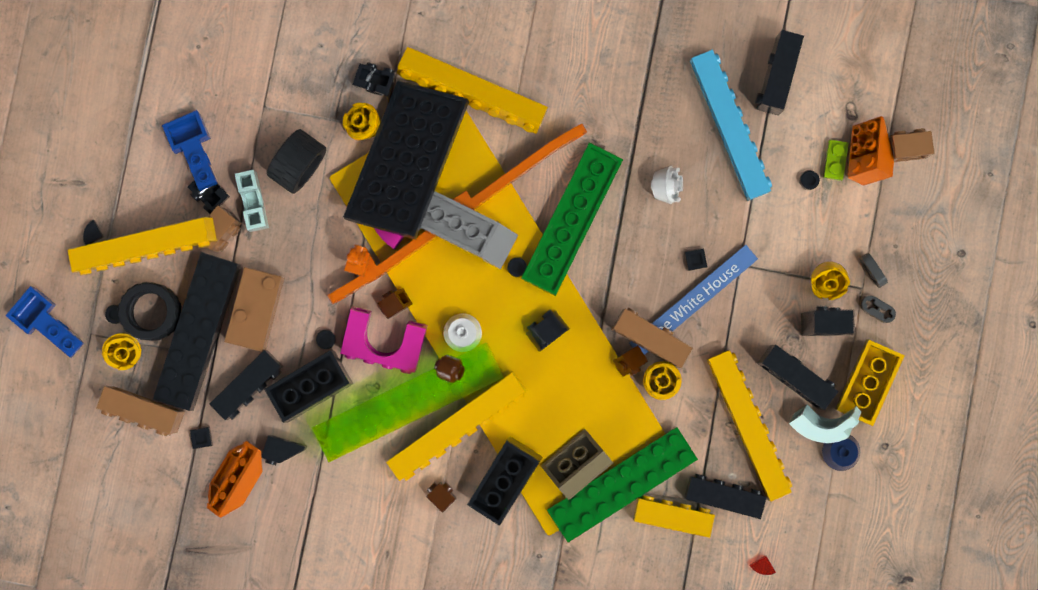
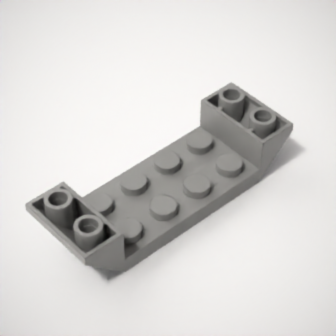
[421,191,518,270]

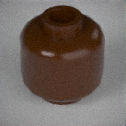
[434,355,465,383]

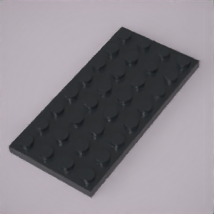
[343,81,469,240]

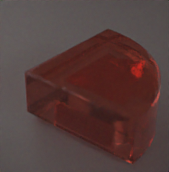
[749,555,776,575]

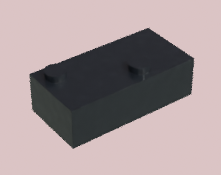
[755,30,804,116]
[801,306,854,336]
[757,345,839,410]
[264,350,353,423]
[467,436,543,526]

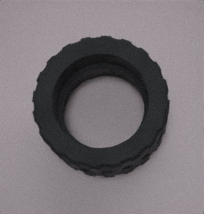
[267,129,326,194]
[118,282,181,341]

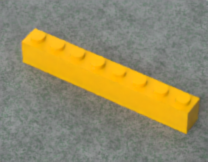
[397,47,548,134]
[68,217,217,275]
[707,350,793,502]
[386,372,526,481]

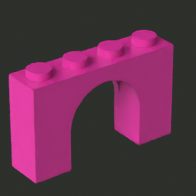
[340,306,428,374]

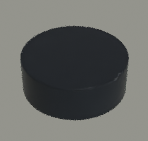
[800,171,820,190]
[508,258,527,277]
[105,305,120,324]
[316,330,336,349]

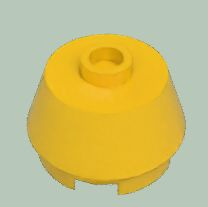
[343,103,381,140]
[102,333,141,370]
[643,361,682,400]

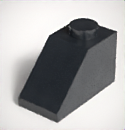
[261,435,307,466]

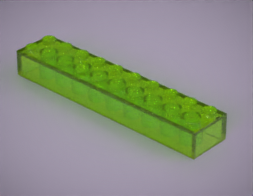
[312,343,504,462]

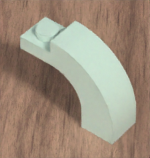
[789,404,861,443]

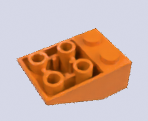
[848,116,894,186]

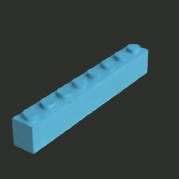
[690,50,772,201]

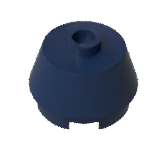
[822,435,861,471]

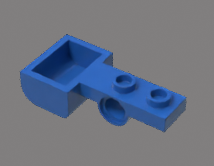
[162,110,218,191]
[5,286,84,358]

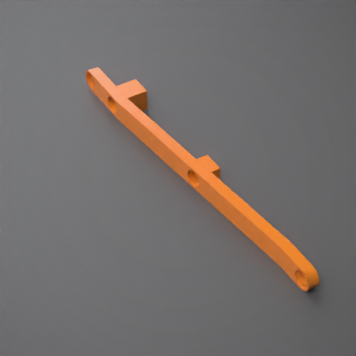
[328,124,587,304]

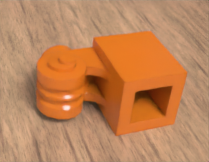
[344,245,371,277]

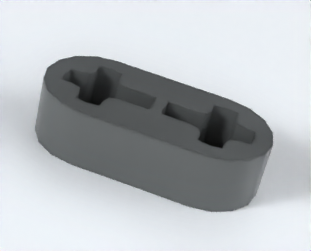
[859,253,888,288]
[861,296,896,323]

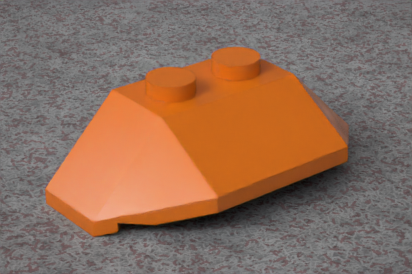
[207,441,263,518]

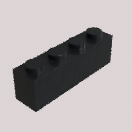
[209,350,283,421]
[684,474,767,519]

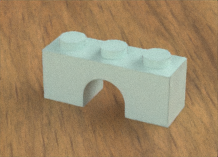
[235,170,269,232]

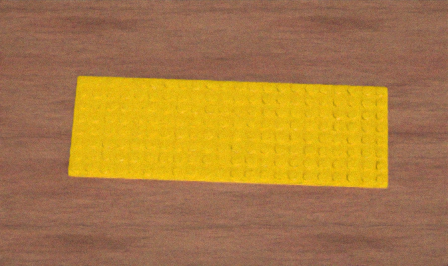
[330,111,665,536]

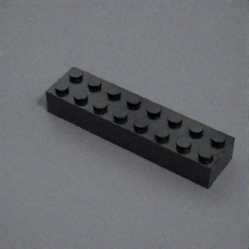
[153,252,241,411]

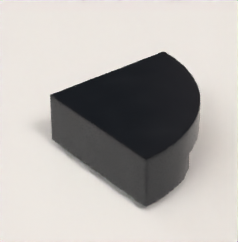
[83,220,104,245]

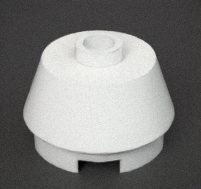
[651,166,683,204]
[444,314,482,352]

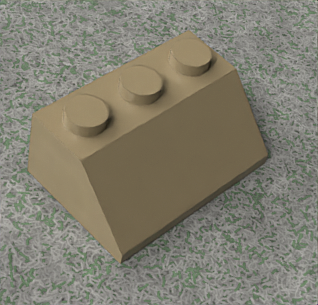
[541,429,613,500]

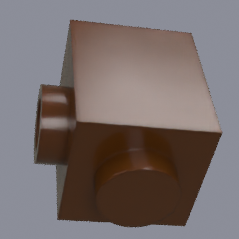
[378,288,413,319]
[613,345,648,377]
[426,482,456,513]

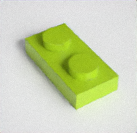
[823,140,849,181]

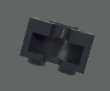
[352,62,395,97]
[188,180,230,214]
[526,310,570,352]

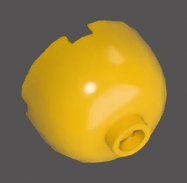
[811,261,850,300]

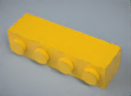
[633,495,715,538]

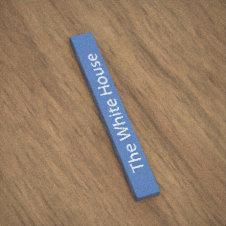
[629,245,758,355]

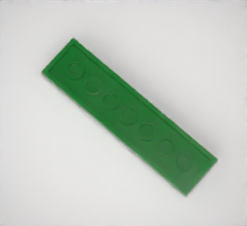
[521,142,623,296]
[547,427,698,543]

